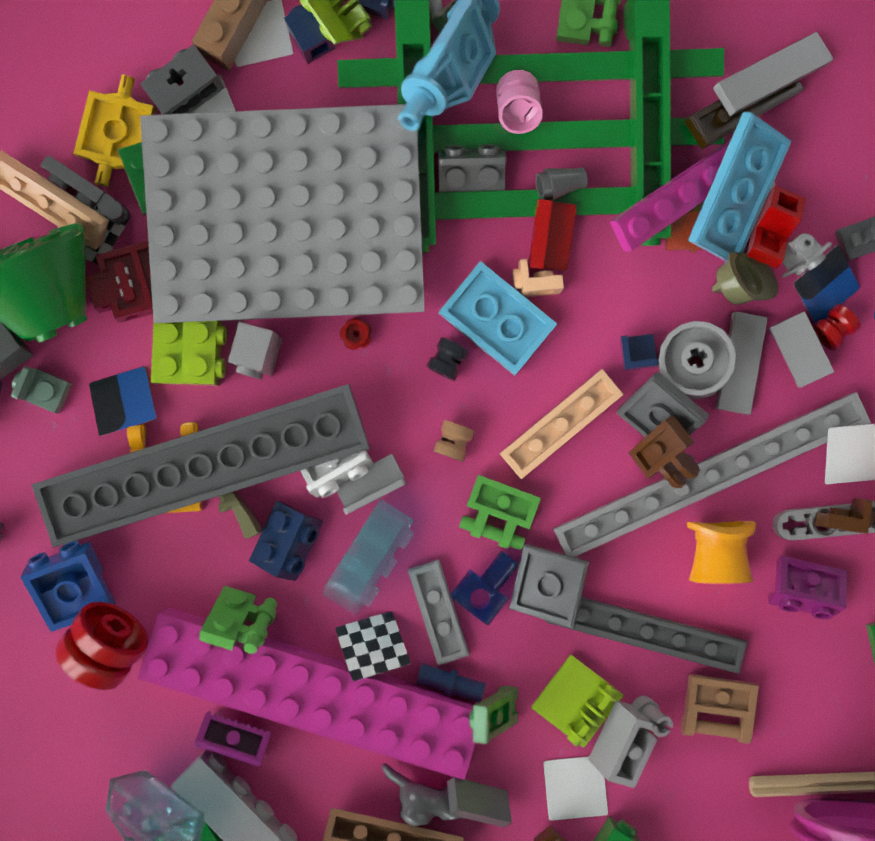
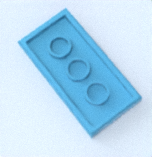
[688,112,792,261]

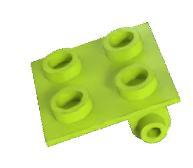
[300,0,372,44]
[531,654,624,748]

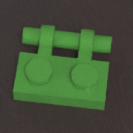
[556,0,621,47]
[459,475,541,550]
[199,586,278,654]

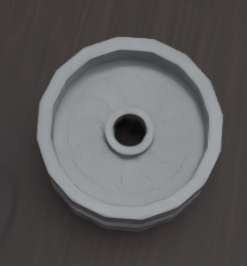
[658,321,736,400]

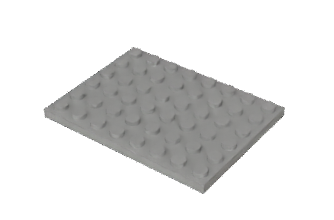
[140,104,425,323]

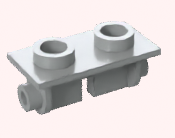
[782,234,832,278]

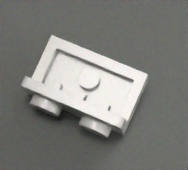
[300,450,374,498]

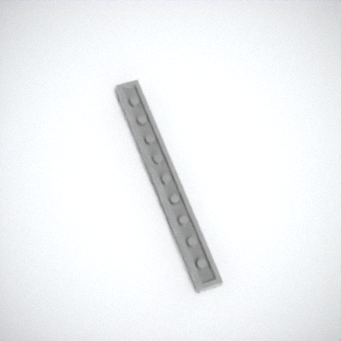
[553,392,871,557]

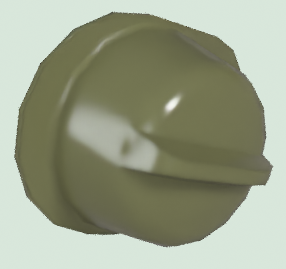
[712,252,778,305]

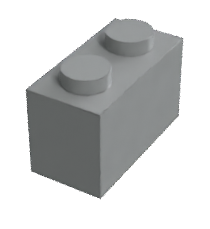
[228,322,283,380]

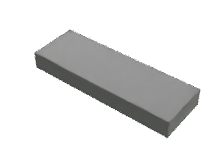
[715,311,768,415]
[408,559,469,665]

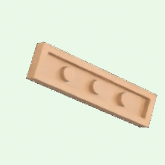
[0,150,109,250]
[499,369,624,479]

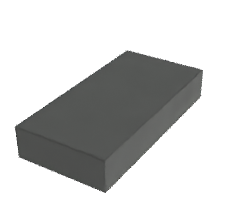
[447,777,512,828]

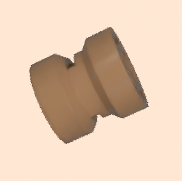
[433,420,475,462]

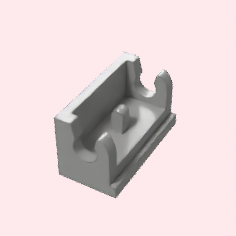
[769,312,834,388]

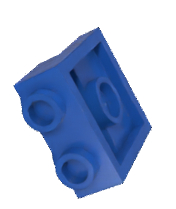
[20,541,116,632]

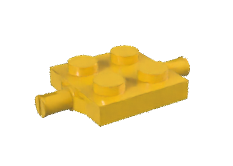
[73,74,157,188]

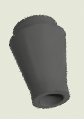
[536,167,588,201]

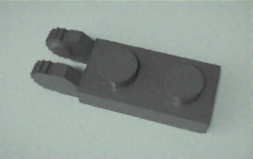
[40,156,131,225]

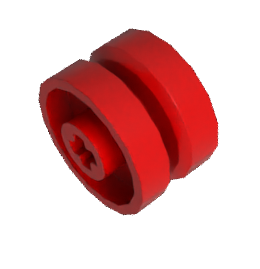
[55,602,149,690]

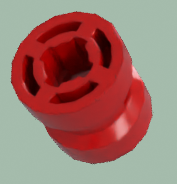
[812,304,861,351]

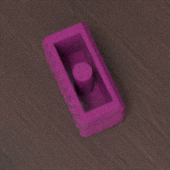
[194,711,271,767]

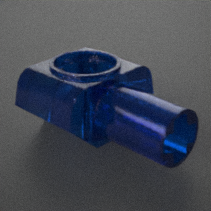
[450,550,519,626]

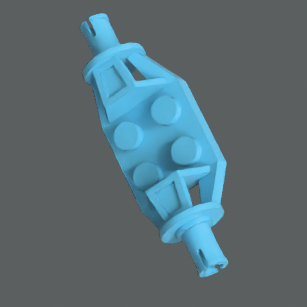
[398,0,500,131]

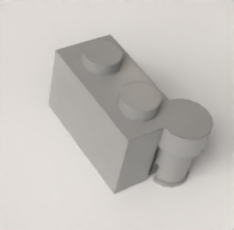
[588,696,673,788]

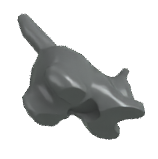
[382,763,462,826]

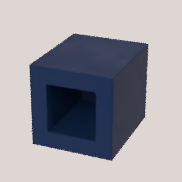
[284,4,335,64]

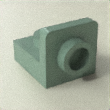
[11,366,72,414]

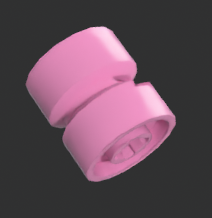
[496,70,543,134]

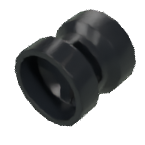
[426,337,470,382]

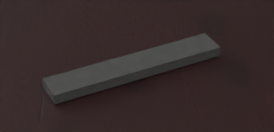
[545,597,747,674]

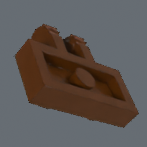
[628,415,700,489]

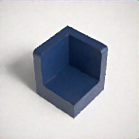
[620,334,659,372]

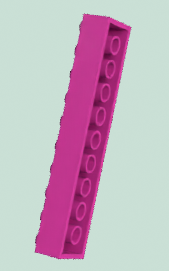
[137,607,478,780]

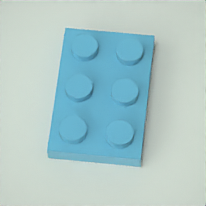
[438,261,557,376]

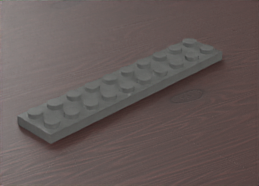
[31,384,371,548]

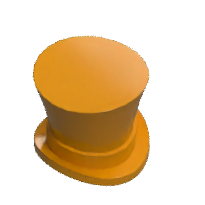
[687,521,756,584]

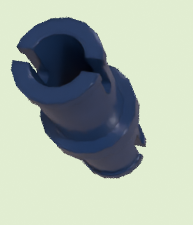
[416,663,486,703]

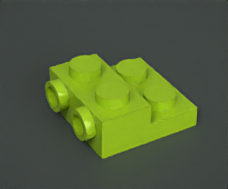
[151,320,227,386]

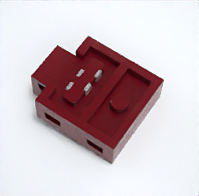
[86,241,153,323]

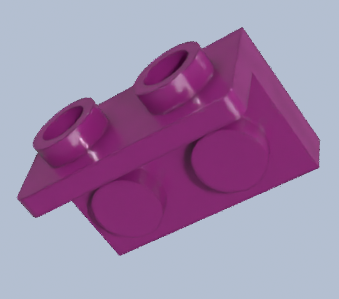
[768,556,847,619]

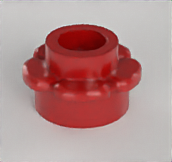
[340,318,372,350]

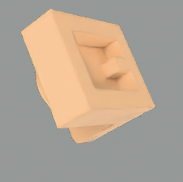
[513,259,564,297]

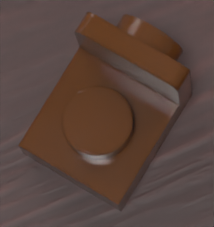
[815,498,875,534]

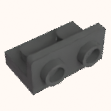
[438,144,506,193]

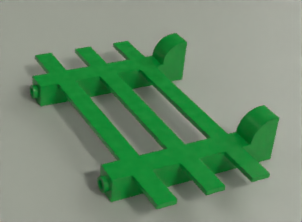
[337,0,724,253]

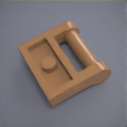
[681,674,759,744]

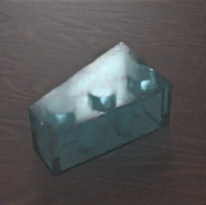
[322,499,415,615]
[105,770,204,841]

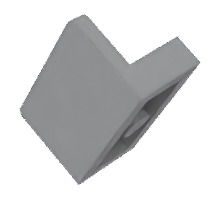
[337,454,407,515]

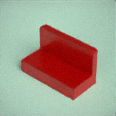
[528,199,576,271]

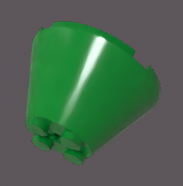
[0,222,87,342]

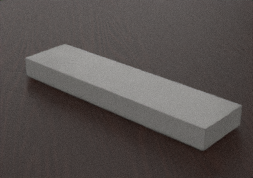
[713,32,834,116]

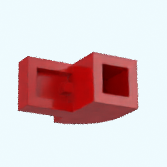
[746,185,806,269]

